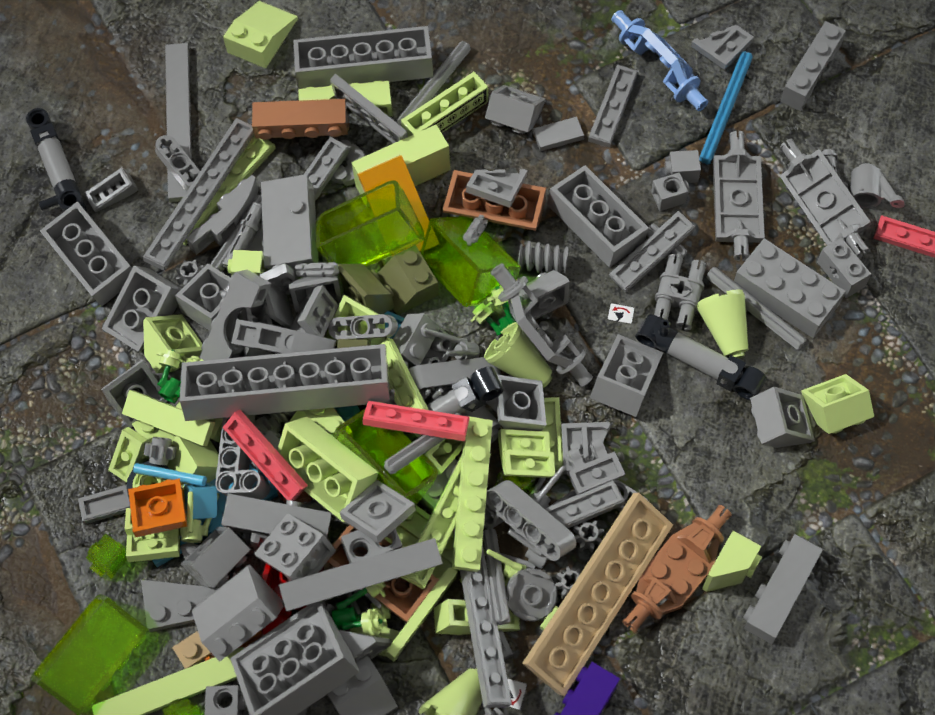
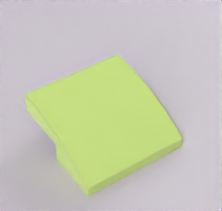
[498,429,555,478]
[125,508,180,562]

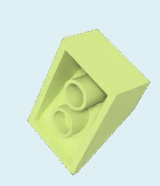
[223,1,298,68]

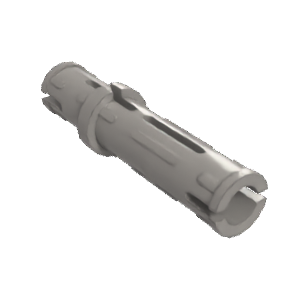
[221,202,262,269]

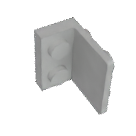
[290,285,339,337]
[255,514,336,581]

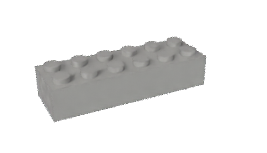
[293,26,433,89]

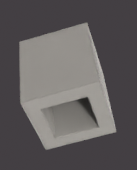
[665,150,701,183]

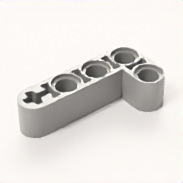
[409,357,502,403]
[215,415,271,499]
[484,480,576,561]

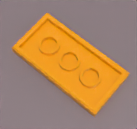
[357,155,438,257]

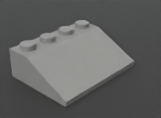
[230,601,360,715]

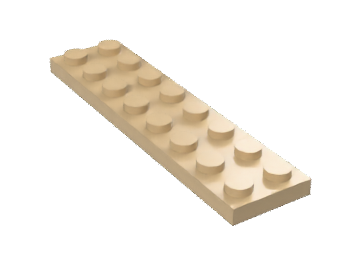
[522,493,673,696]

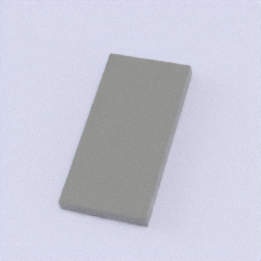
[330,74,408,143]

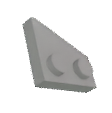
[466,169,527,208]

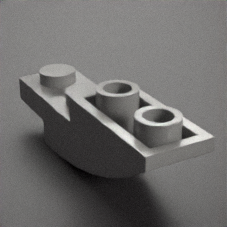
[186,175,259,255]
[231,319,336,354]

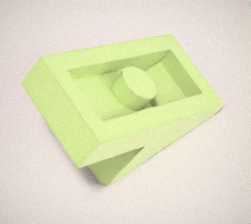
[108,427,149,482]

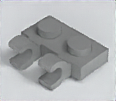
[567,438,625,495]

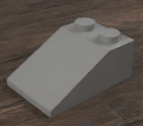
[102,265,182,352]
[590,334,663,417]

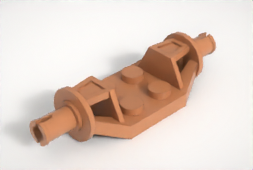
[623,505,732,632]

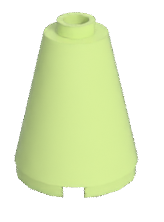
[697,289,749,359]
[484,322,552,388]
[419,668,482,715]

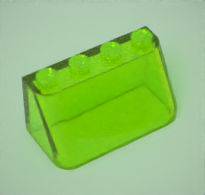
[316,180,425,267]
[421,216,521,307]
[333,409,438,507]
[30,594,148,715]

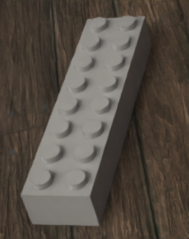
[180,344,390,421]

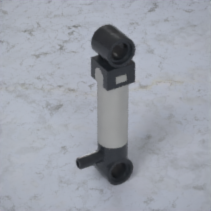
[26,108,87,212]
[635,314,767,401]
[378,366,503,456]

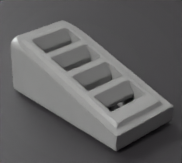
[84,167,139,212]

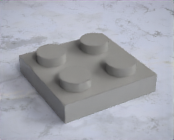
[340,480,416,543]

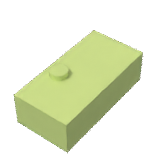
[352,125,450,208]
[277,416,379,523]

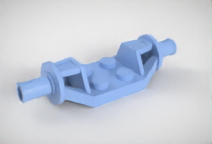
[611,10,709,111]

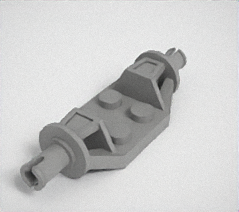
[490,263,593,386]

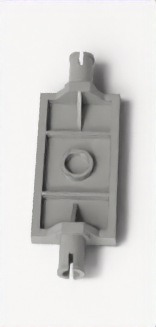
[713,131,765,261]
[779,139,872,258]

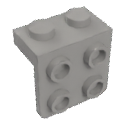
[259,264,302,329]

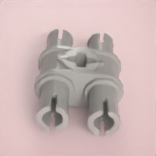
[654,254,707,330]

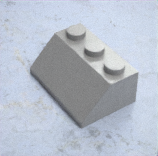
[192,564,284,662]

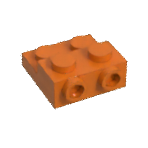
[128,478,187,538]

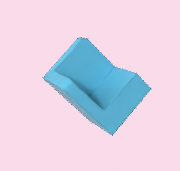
[184,483,217,519]

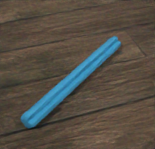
[699,51,753,165]

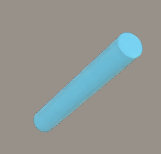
[133,463,207,486]

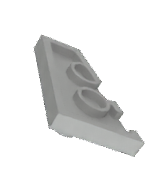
[141,580,219,632]

